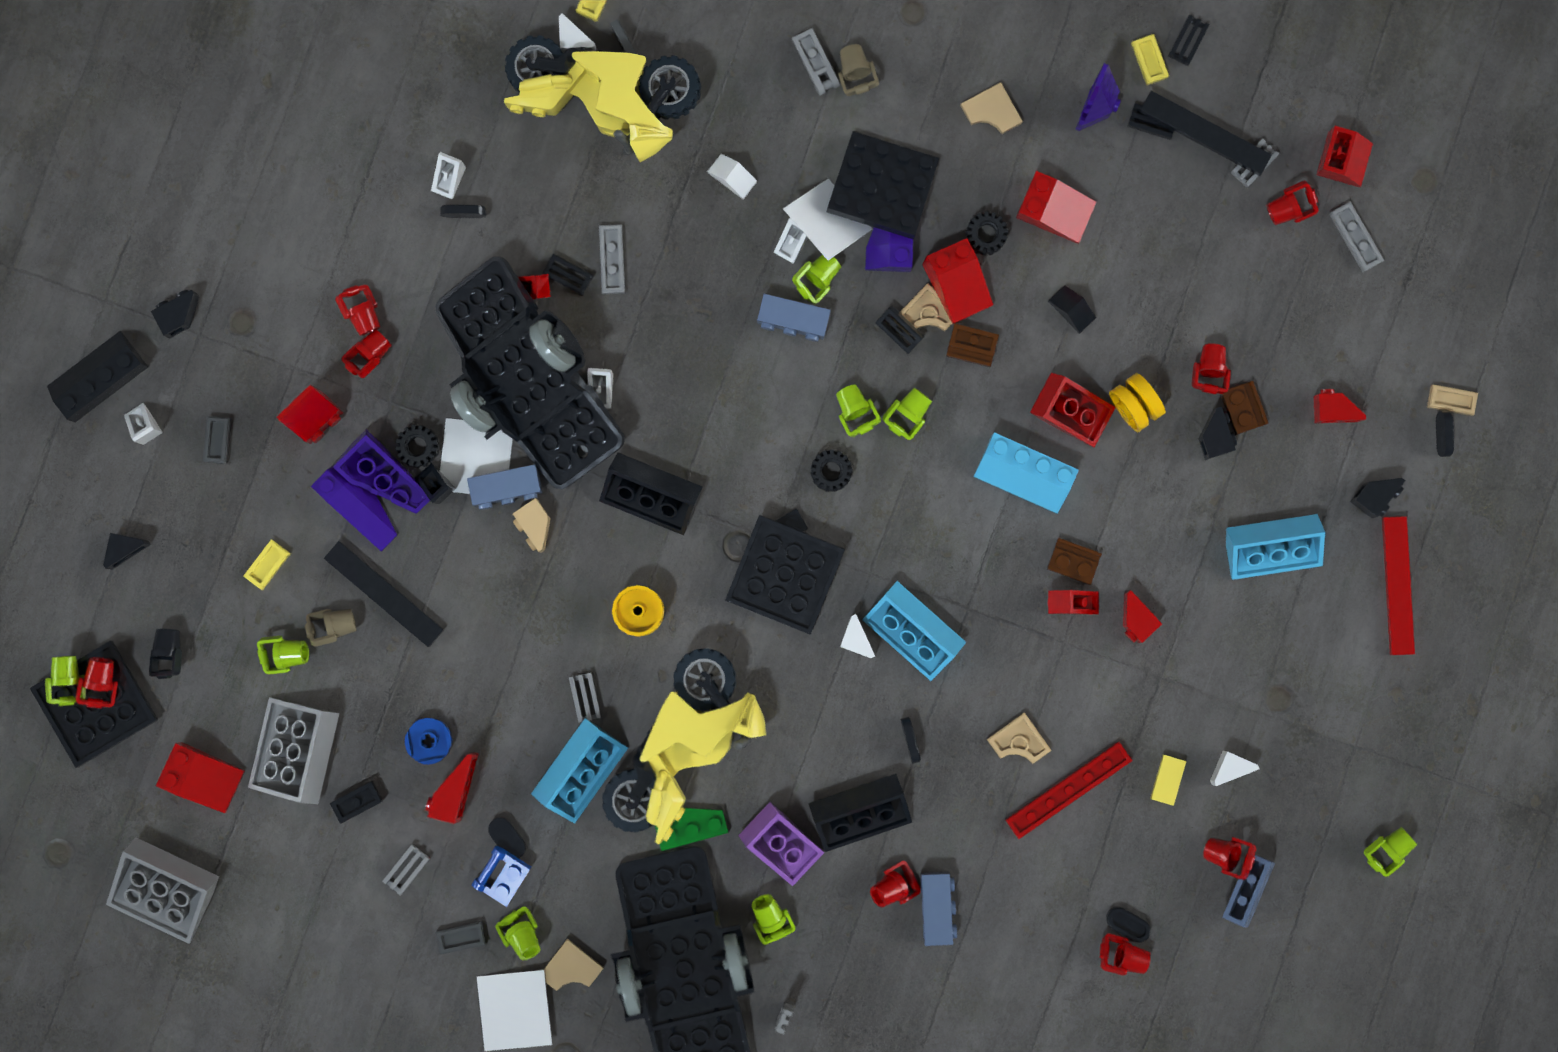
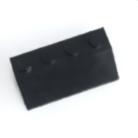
[47,331,148,422]
[599,452,703,535]
[808,774,912,852]

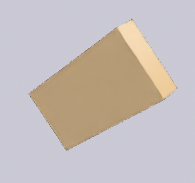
[1427,385,1478,416]

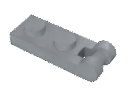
[792,28,840,96]

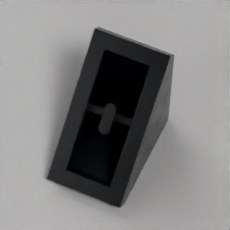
[1048,285,1096,334]
[415,463,456,504]
[103,533,151,570]

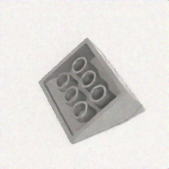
[248,697,339,804]
[106,838,219,944]

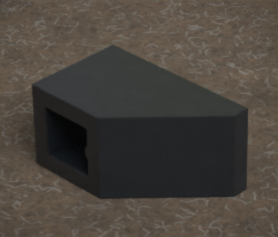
[151,290,199,339]
[1198,406,1237,460]
[1350,478,1406,518]

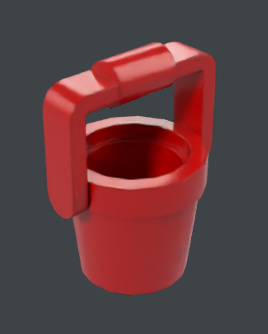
[1266,181,1319,225]
[335,285,381,336]
[341,329,392,378]
[1192,344,1231,395]
[75,657,118,708]
[1203,837,1257,880]
[870,861,921,907]
[1100,933,1151,975]

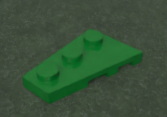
[655,808,729,851]

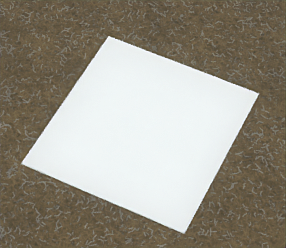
[783,178,872,260]
[440,418,512,494]
[477,970,552,1051]

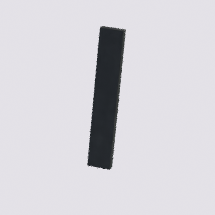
[1139,91,1272,176]
[324,541,444,647]

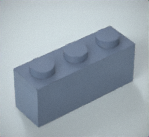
[757,294,831,342]
[467,464,543,510]
[1222,854,1275,927]
[920,872,957,946]

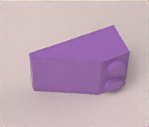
[738,802,824,886]

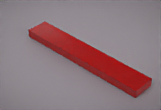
[1382,516,1415,655]
[1005,741,1133,839]

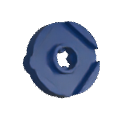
[405,718,452,765]

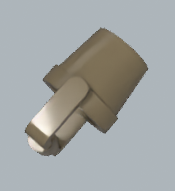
[838,44,879,96]
[305,609,357,647]

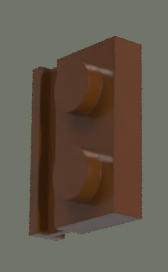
[946,324,999,368]
[1221,381,1269,435]
[1047,538,1102,585]

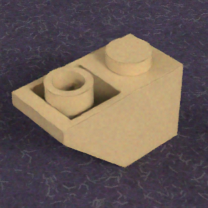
[513,498,551,553]

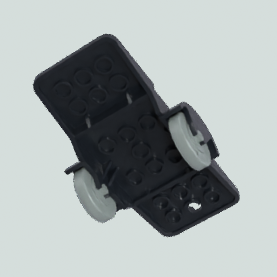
[435,256,625,489]
[611,846,755,1052]

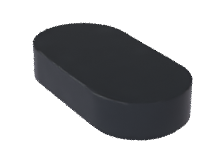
[440,205,486,218]
[1436,411,1454,457]
[901,717,921,764]
[488,817,526,858]
[1106,907,1151,942]

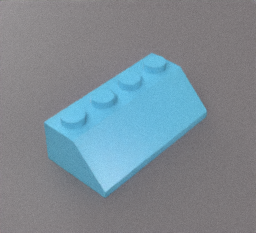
[973,432,1079,514]
[1226,514,1325,580]
[862,581,966,681]
[531,718,628,824]

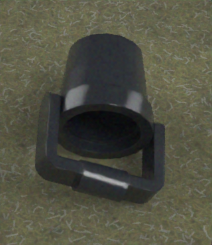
[149,629,182,679]

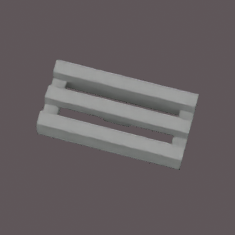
[1231,139,1279,188]
[569,672,602,723]
[382,844,431,896]
[775,1002,793,1034]

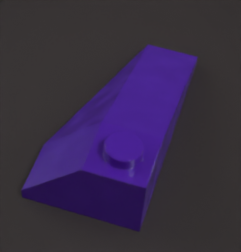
[1076,63,1121,131]
[865,227,913,272]
[333,429,430,514]
[311,466,397,552]

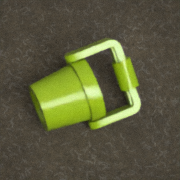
[792,254,841,304]
[836,384,881,437]
[882,387,932,440]
[257,636,309,674]
[45,656,86,706]
[1363,827,1417,877]
[752,894,796,945]
[496,907,541,960]

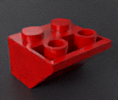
[1316,126,1373,187]

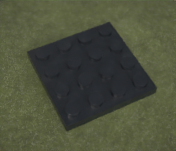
[826,131,939,239]
[725,514,845,635]
[30,641,158,768]

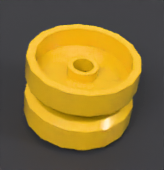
[1109,373,1166,432]
[612,585,665,637]

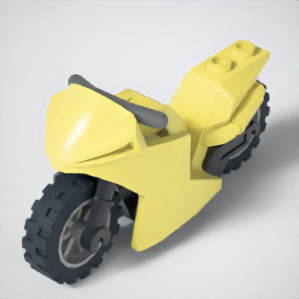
[504,35,701,162]
[602,648,766,844]

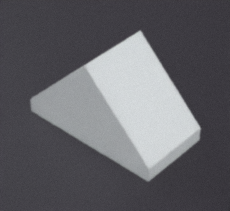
[559,14,597,54]
[431,152,466,199]
[707,154,757,199]
[774,218,808,263]
[588,368,613,409]
[124,403,163,445]
[840,614,875,658]
[1210,751,1259,786]

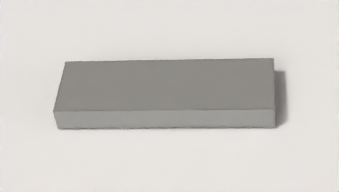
[1329,202,1384,272]
[599,224,625,295]

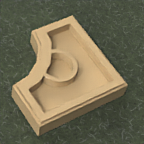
[960,82,1023,134]
[899,283,952,332]
[987,713,1052,764]
[544,939,604,991]

